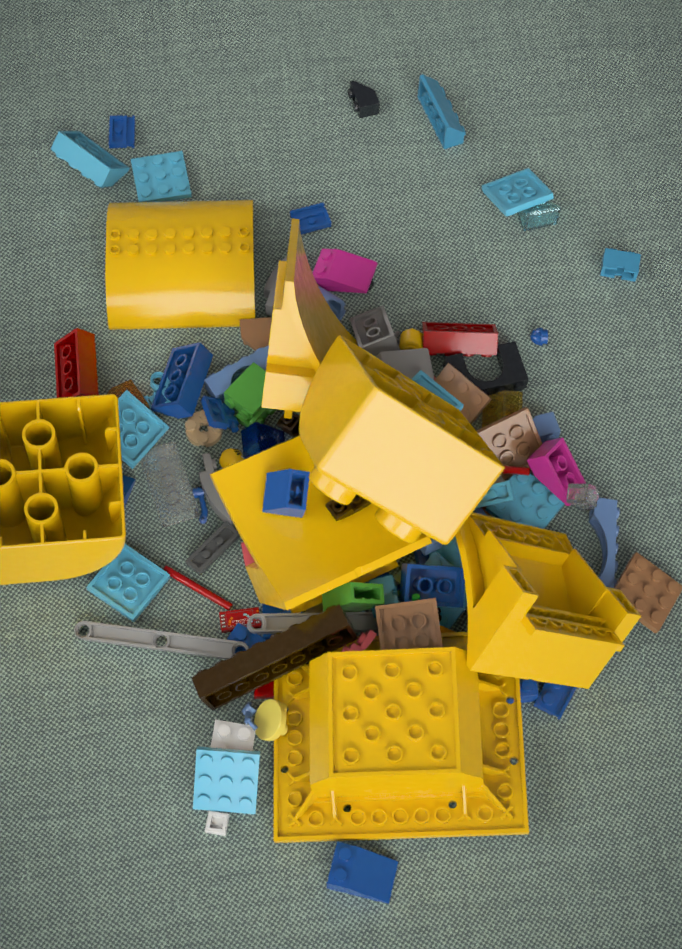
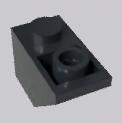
[347,80,380,118]

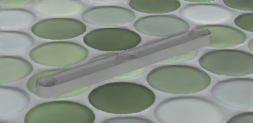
[247,612,378,634]
[74,621,249,660]

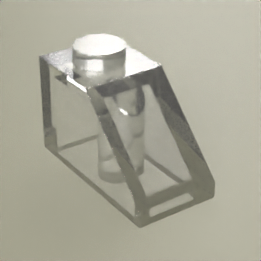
[566,484,599,511]

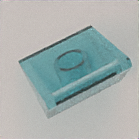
[517,201,560,231]

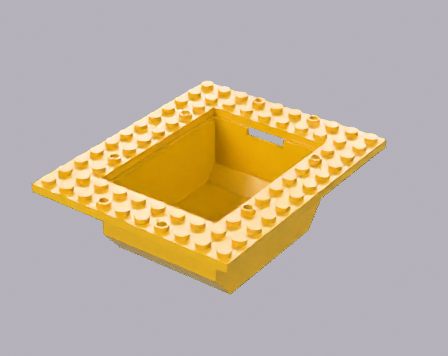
[273,632,529,843]

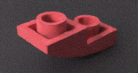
[341,630,377,652]

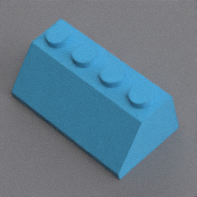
[418,74,466,149]

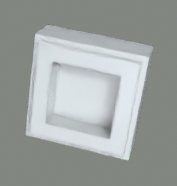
[205,810,230,836]

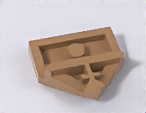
[240,317,272,351]

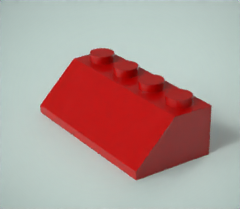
[422,322,498,357]
[54,328,99,398]

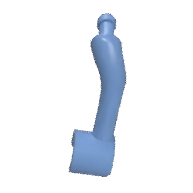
[242,702,258,730]

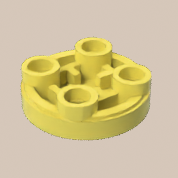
[254,699,288,741]

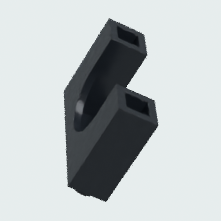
[443,341,529,396]

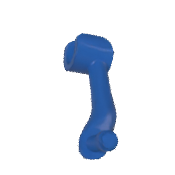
[192,487,208,524]

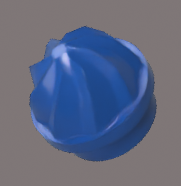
[530,327,548,346]

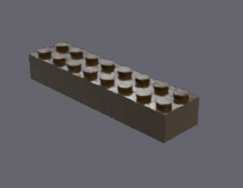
[191,604,358,711]

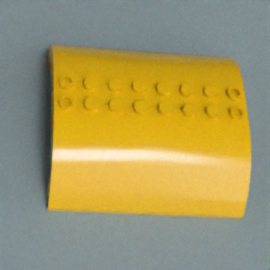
[105,200,255,330]

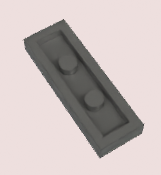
[185,521,240,576]

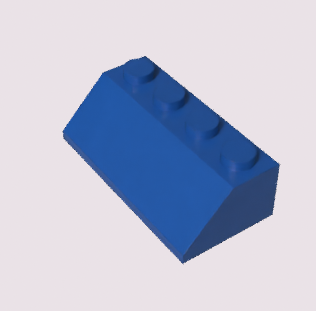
[151,342,213,419]

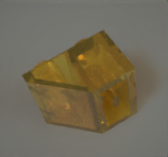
[482,390,523,428]

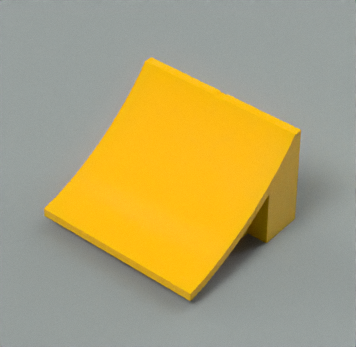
[262,218,358,419]
[209,435,432,613]
[455,512,641,689]

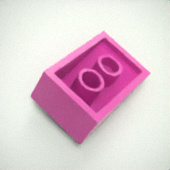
[313,248,378,293]
[527,437,588,506]

